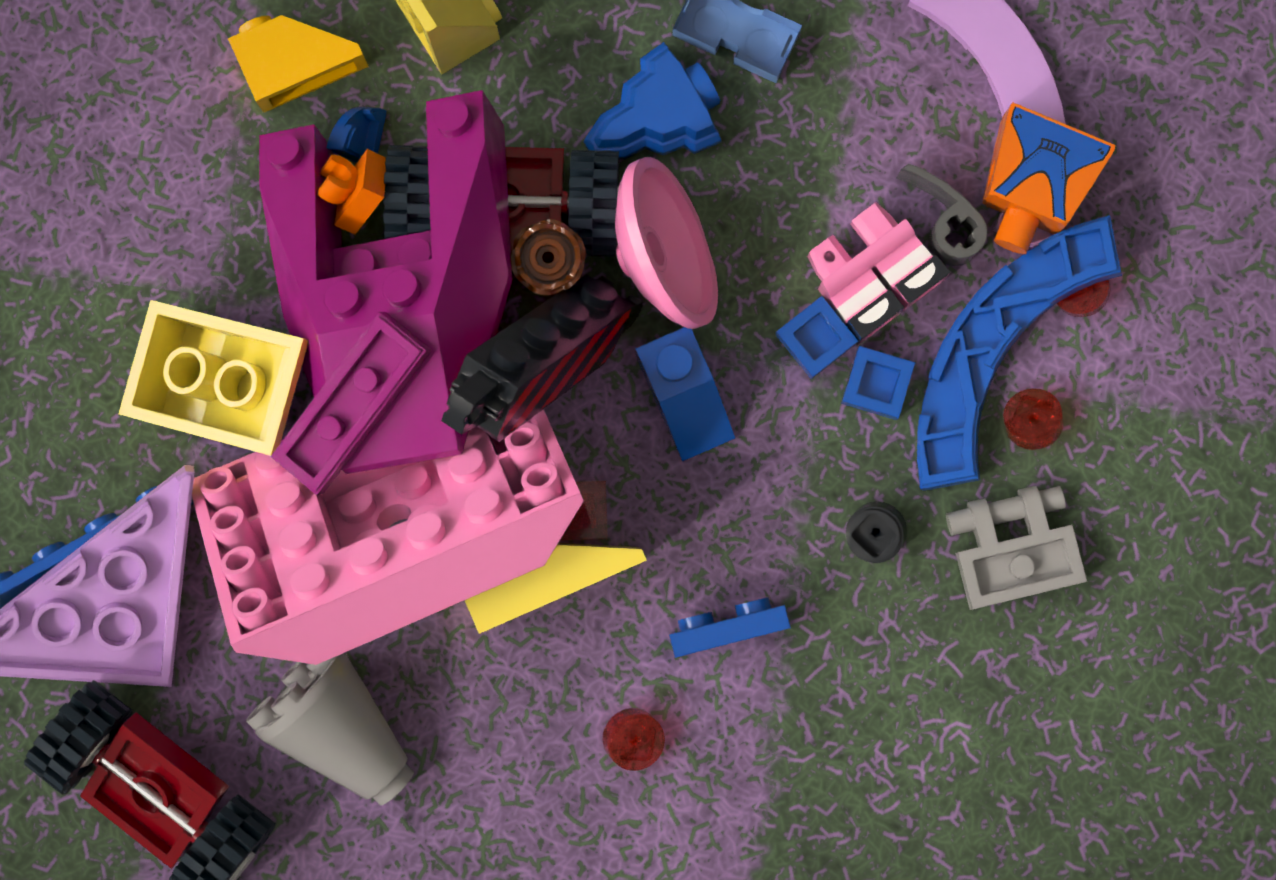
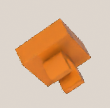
[317,149,386,235]

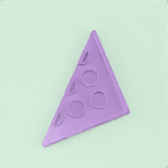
[0,465,194,687]

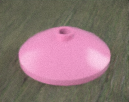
[615,157,718,329]

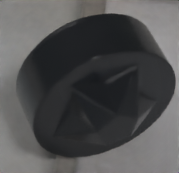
[846,501,907,563]

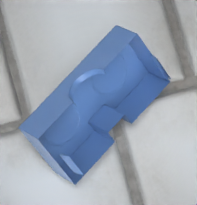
[672,0,802,83]

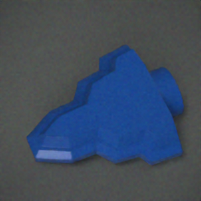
[583,42,722,159]

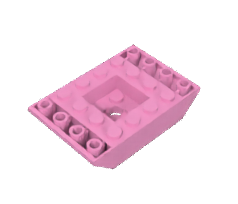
[192,409,584,665]

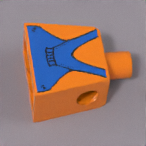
[982,102,1116,254]

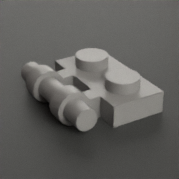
[946,486,1087,610]

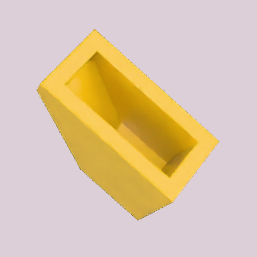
[228,15,369,113]

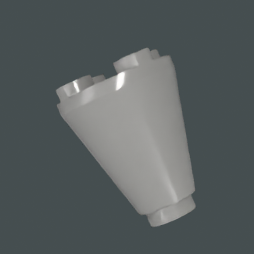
[246,653,414,806]

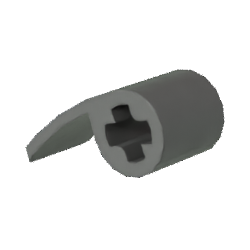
[896,164,987,266]

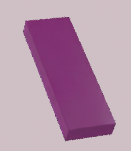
[270,311,432,495]

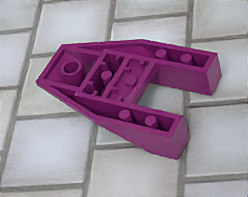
[259,90,512,474]

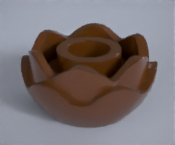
[511,219,586,295]

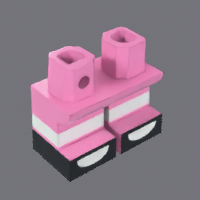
[807,202,951,346]

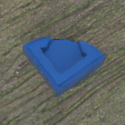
[326,106,387,163]

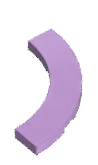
[908,0,1066,249]

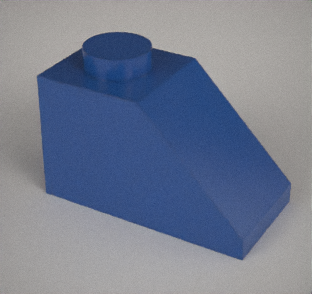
[635,327,735,462]

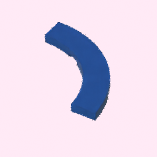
[917,215,1122,491]

